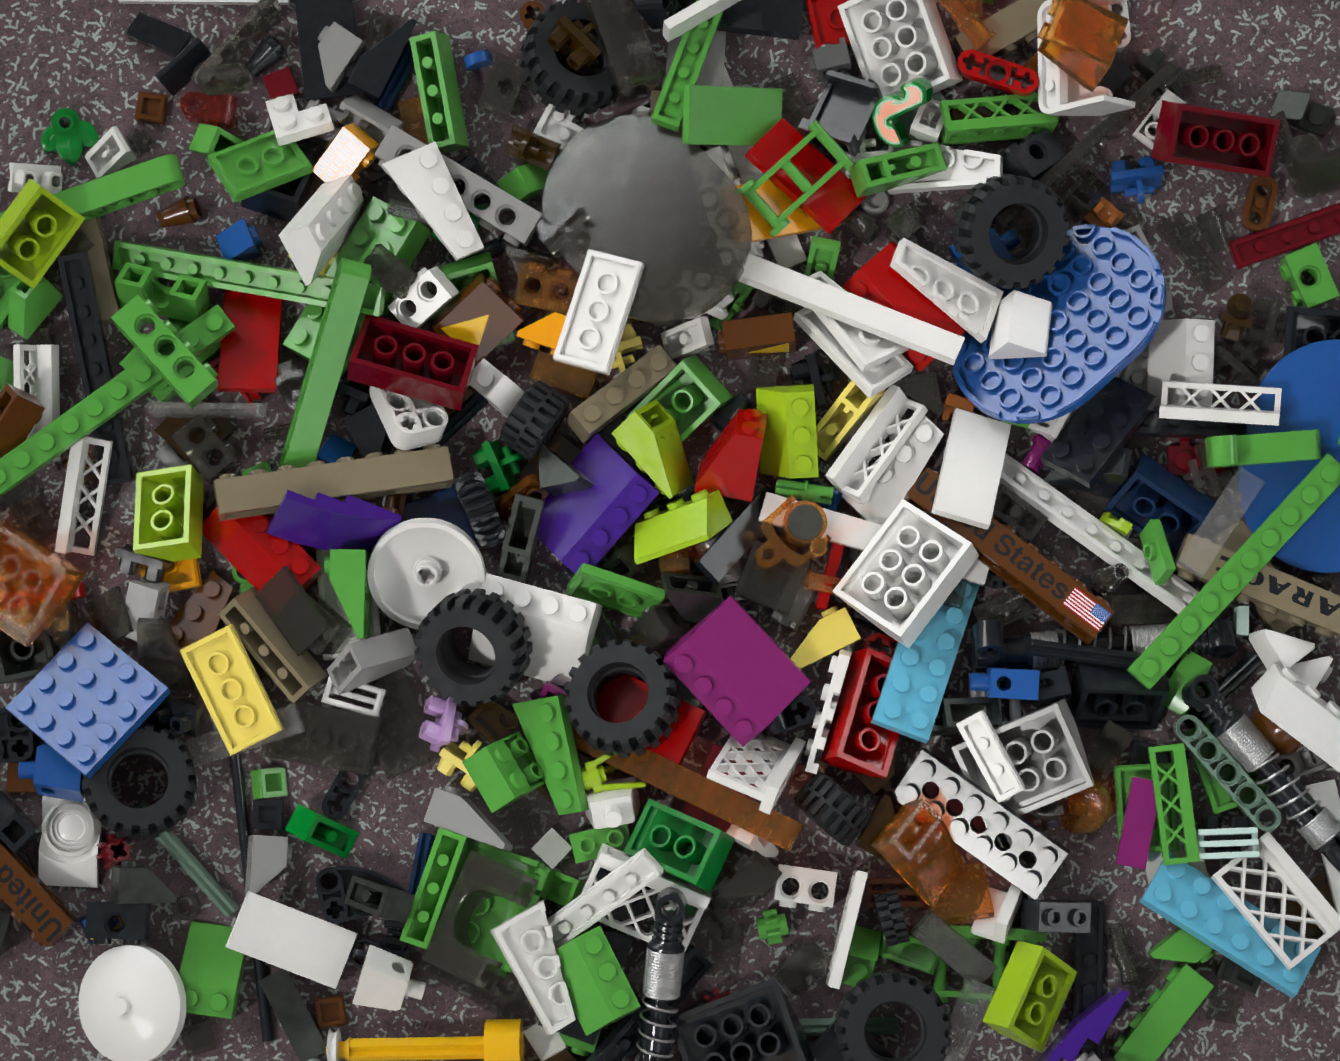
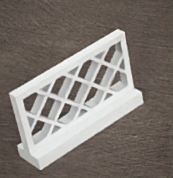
[706,732,807,815]
[1211,831,1340,970]
[581,843,711,952]

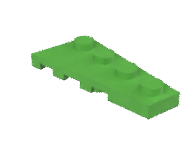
[512,694,589,815]

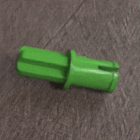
[775,479,834,505]

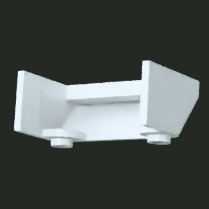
[1037,0,1135,116]

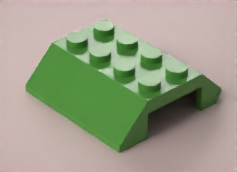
[400,827,549,977]

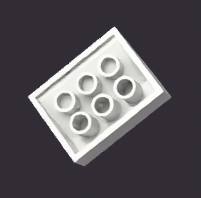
[837,0,963,97]
[832,499,979,649]
[468,573,603,686]

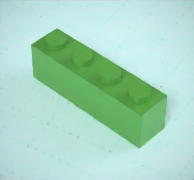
[409,31,469,154]
[1110,963,1214,1061]

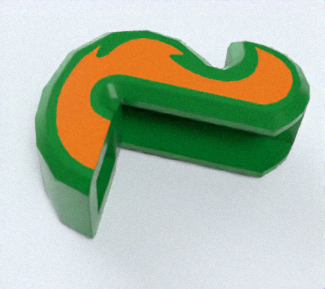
[872,78,933,147]

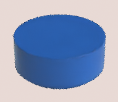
[463,50,493,71]

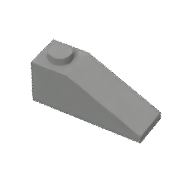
[424,785,513,851]

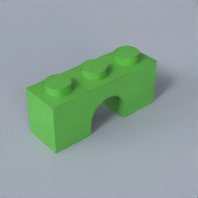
[115,262,211,322]

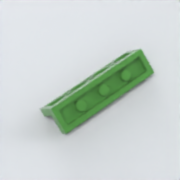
[939,93,1058,145]
[1148,743,1200,865]

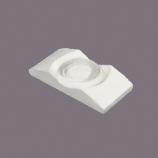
[39,796,102,888]

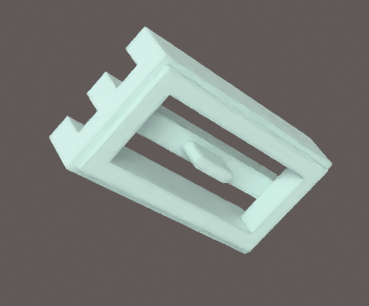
[1197,827,1260,860]

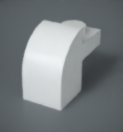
[469,358,525,418]

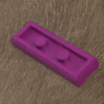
[1115,776,1161,869]

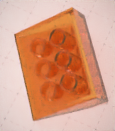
[0,516,85,647]

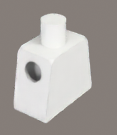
[584,776,640,829]
[352,945,426,1011]

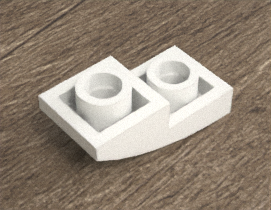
[726,824,779,857]

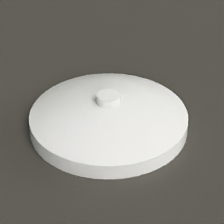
[367,518,485,629]
[78,945,187,1061]

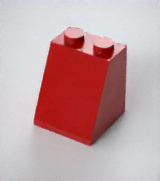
[694,409,768,502]

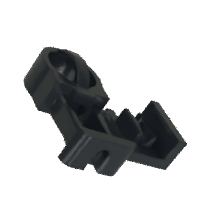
[349,920,411,968]

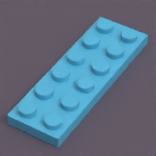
[871,579,980,744]
[1139,852,1321,998]

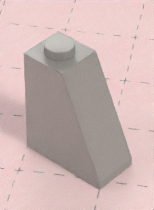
[326,627,418,695]

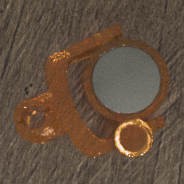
[755,495,832,569]

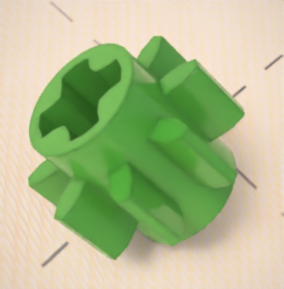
[756,908,789,945]

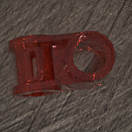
[180,92,237,128]

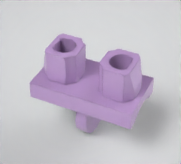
[419,695,469,752]

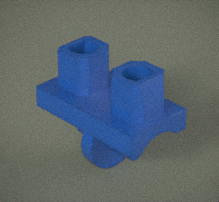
[1109,156,1164,204]

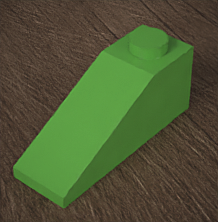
[849,142,947,198]

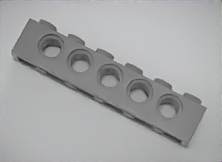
[374,125,544,247]

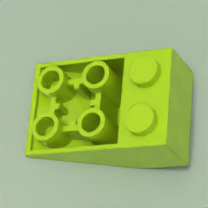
[611,399,694,499]

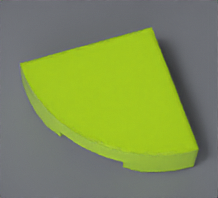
[1099,512,1133,536]

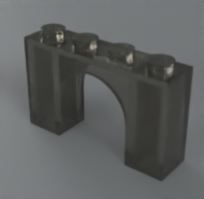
[422,850,539,991]

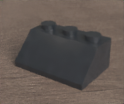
[1070,662,1170,730]

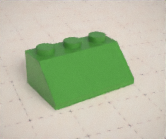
[556,926,641,1036]

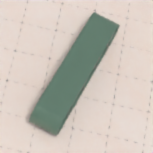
[1173,714,1282,831]

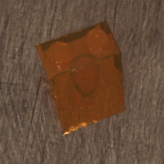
[1038,0,1129,92]

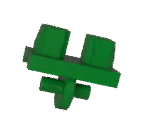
[472,440,524,493]

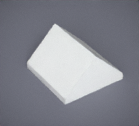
[989,290,1052,359]

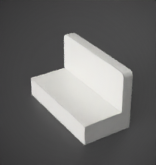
[971,883,1023,944]

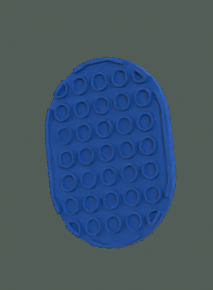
[952,224,1166,424]
[1236,339,1340,573]

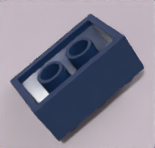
[1104,454,1215,558]

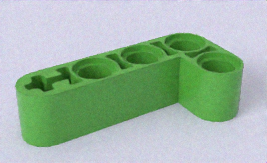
[1205,429,1322,468]

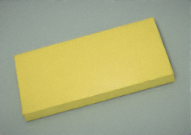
[179,624,284,756]

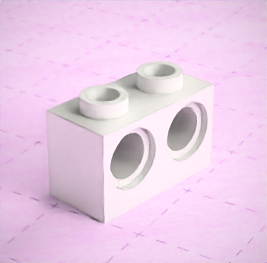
[388,266,460,328]
[774,864,838,913]

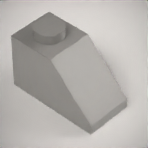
[318,22,365,93]
[245,835,292,895]

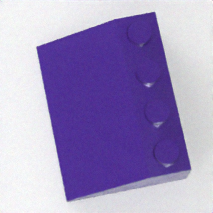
[538,433,661,573]

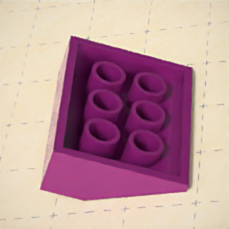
[663,595,811,747]

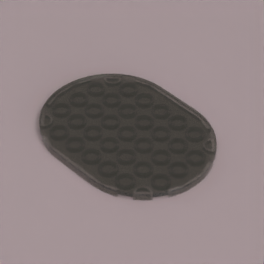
[542,114,752,324]

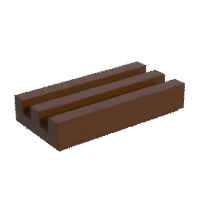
[865,877,925,908]

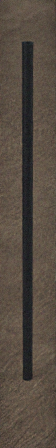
[229,752,274,1042]

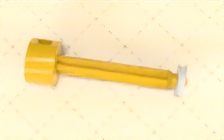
[326,1019,525,1061]

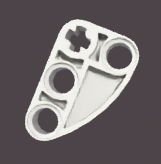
[369,386,448,450]

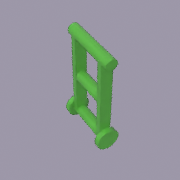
[735,120,855,237]

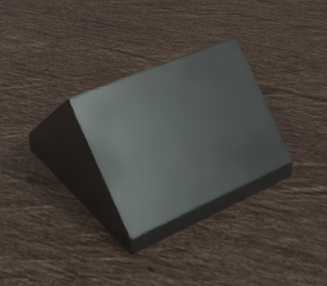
[0,614,54,684]

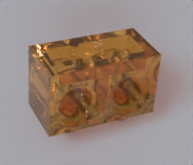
[514,262,579,314]

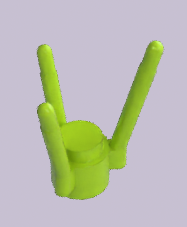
[580,754,646,794]

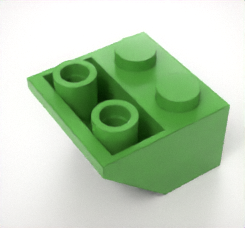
[462,731,545,813]

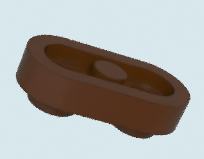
[1240,176,1278,233]
[497,474,549,521]

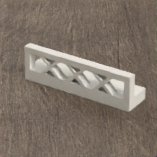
[13,344,61,461]
[1159,380,1282,426]
[825,385,928,502]
[54,436,113,556]

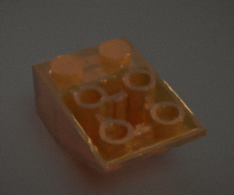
[872,798,965,908]

